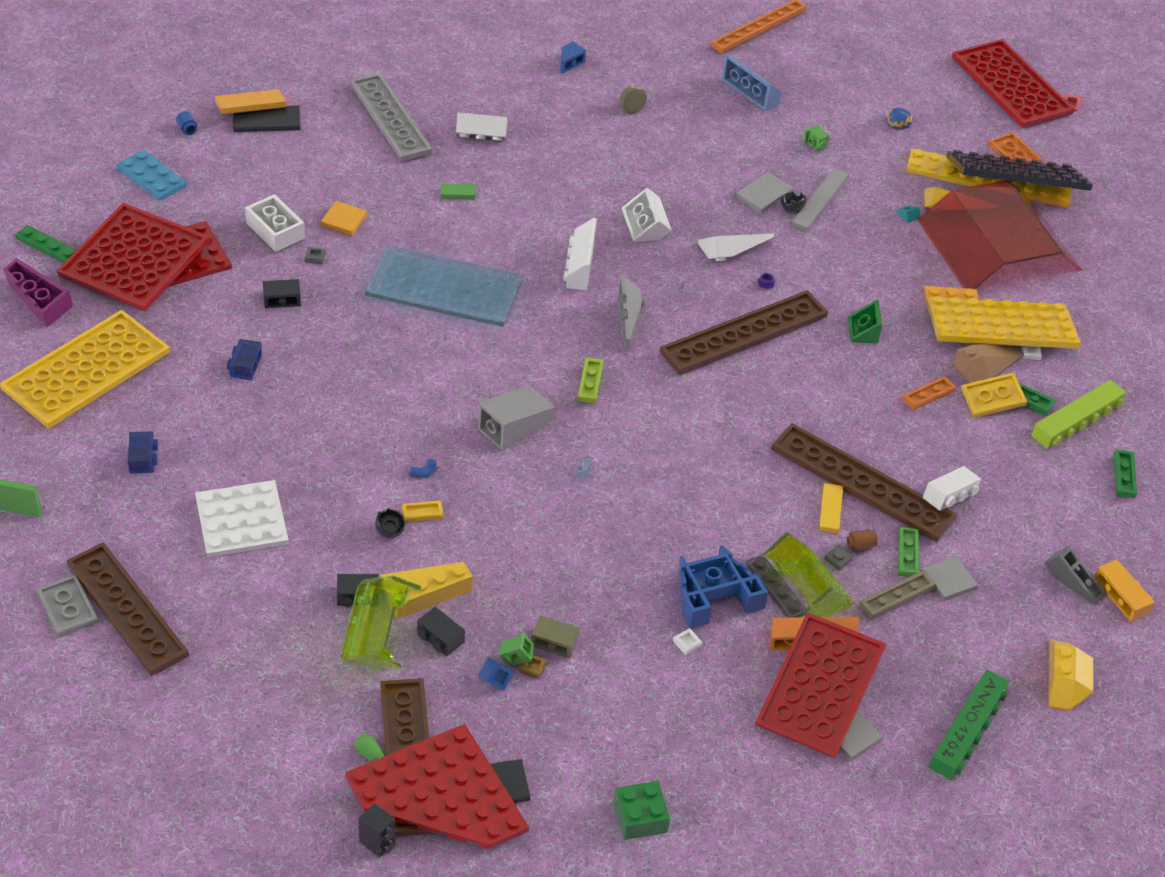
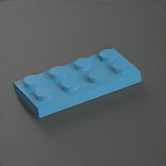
[116,149,187,201]

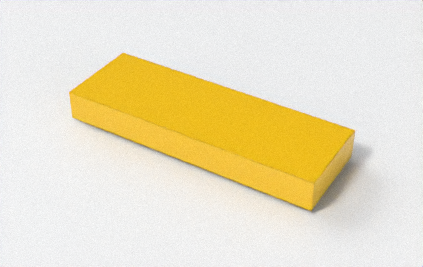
[819,483,843,534]

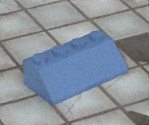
[722,54,781,111]

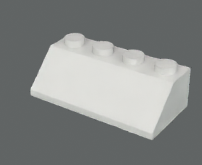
[563,218,597,290]

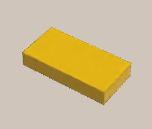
[401,500,444,523]

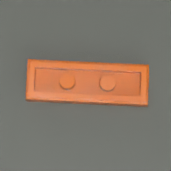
[902,376,956,411]

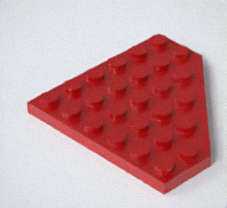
[345,724,529,849]

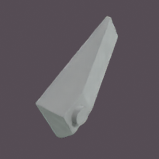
[617,276,645,351]

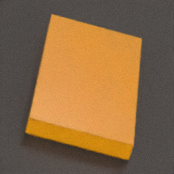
[214,89,287,114]

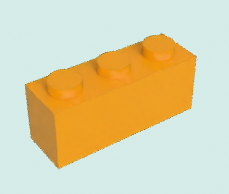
[1094,559,1155,622]

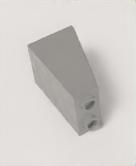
[478,386,555,451]

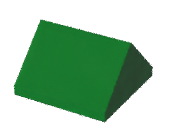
[848,300,882,344]

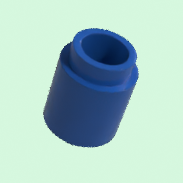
[176,111,197,135]

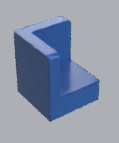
[478,657,514,691]

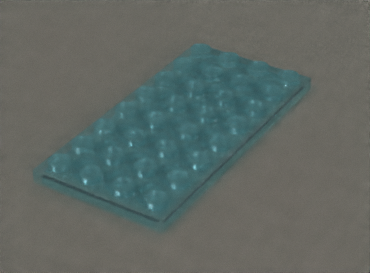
[365,245,523,327]

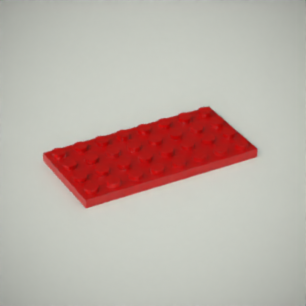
[952,39,1075,128]

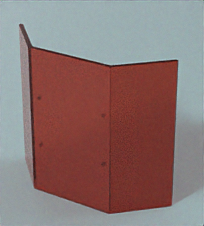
[917,180,1082,289]

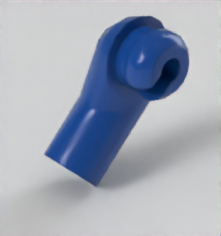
[410,459,438,478]

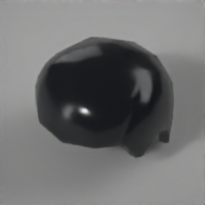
[779,192,807,212]
[375,508,406,538]

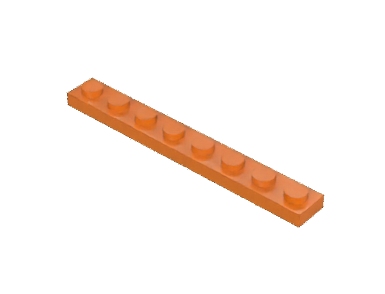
[711,0,807,54]

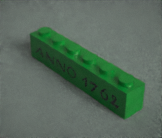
[928,669,1009,781]

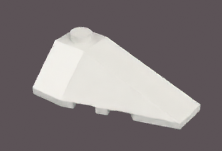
[698,233,774,262]

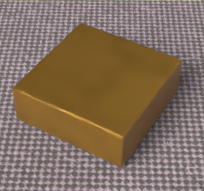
[519,655,547,679]

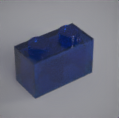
[227,339,262,381]
[128,431,159,474]

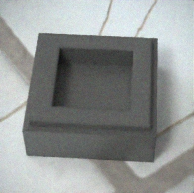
[305,247,326,265]

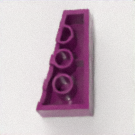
[3,258,73,327]

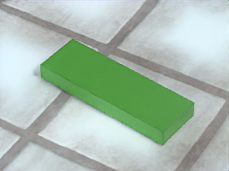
[898,526,919,577]

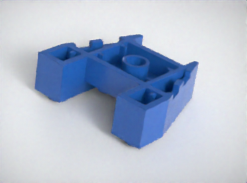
[678,545,768,628]

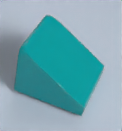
[896,205,921,223]

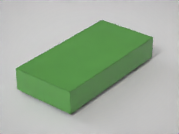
[441,183,475,200]

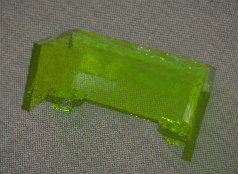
[763,532,855,617]
[341,576,421,670]

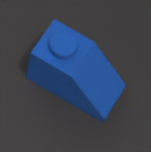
[560,41,586,74]

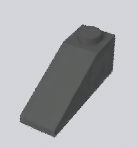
[1045,546,1106,605]

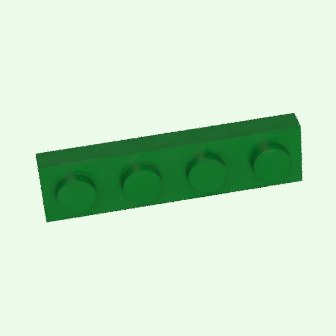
[15,225,76,263]

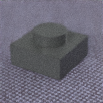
[824,545,853,571]

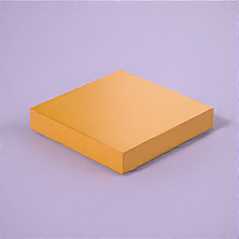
[321,201,367,236]

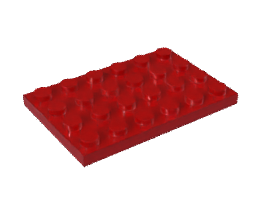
[755,612,886,759]

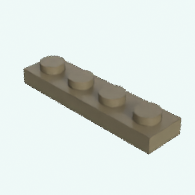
[859,570,936,620]

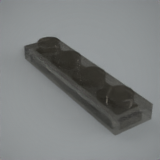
[745,554,808,618]

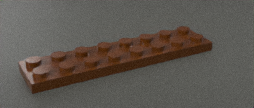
[66,542,189,676]
[380,678,438,836]

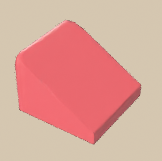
[1064,93,1081,111]

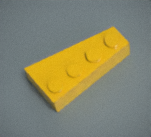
[380,562,473,619]

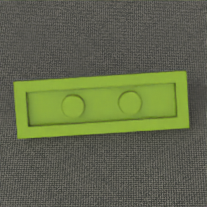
[577,357,604,404]

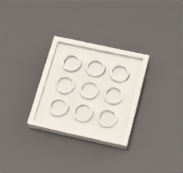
[195,480,289,558]

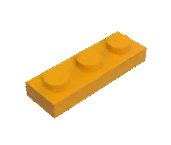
[924,286,978,302]

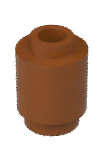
[846,529,878,551]

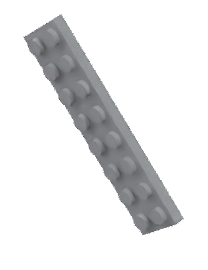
[350,73,432,162]

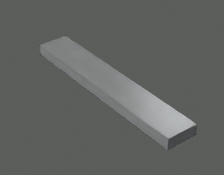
[791,167,849,232]

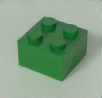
[613,780,670,840]

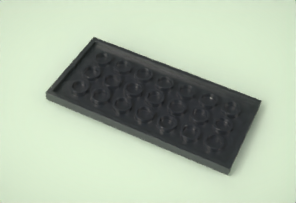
[946,150,1093,191]

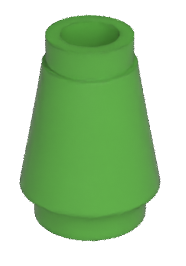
[354,733,386,761]

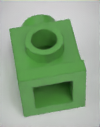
[803,125,830,151]
[499,632,534,666]

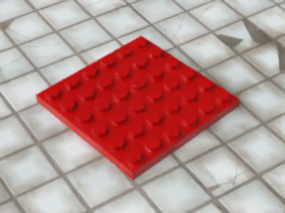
[57,203,210,312]

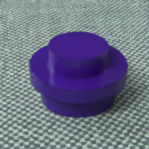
[758,273,775,289]

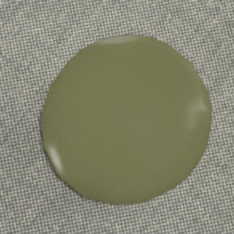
[619,86,647,114]

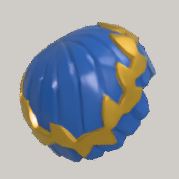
[886,107,912,130]

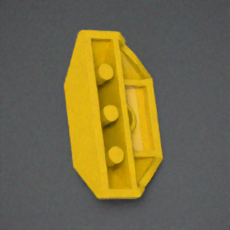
[1048,639,1093,711]

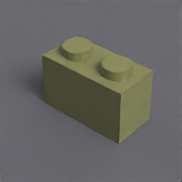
[531,616,580,658]

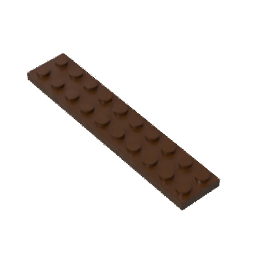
[660,290,828,375]
[771,423,957,542]

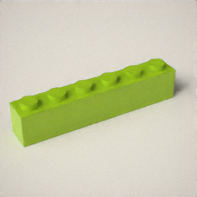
[1031,379,1127,449]

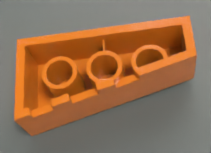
[769,617,859,652]

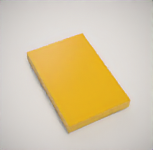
[961,372,1027,418]

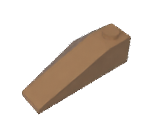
[953,344,1023,383]

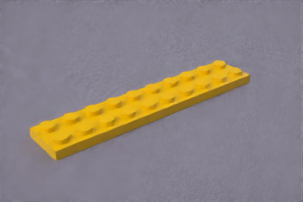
[906,148,1072,208]

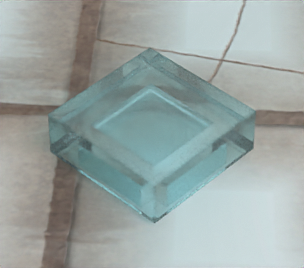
[577,455,593,483]

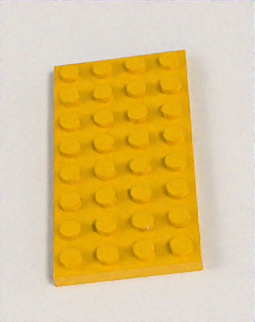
[927,296,1081,349]
[0,310,171,429]

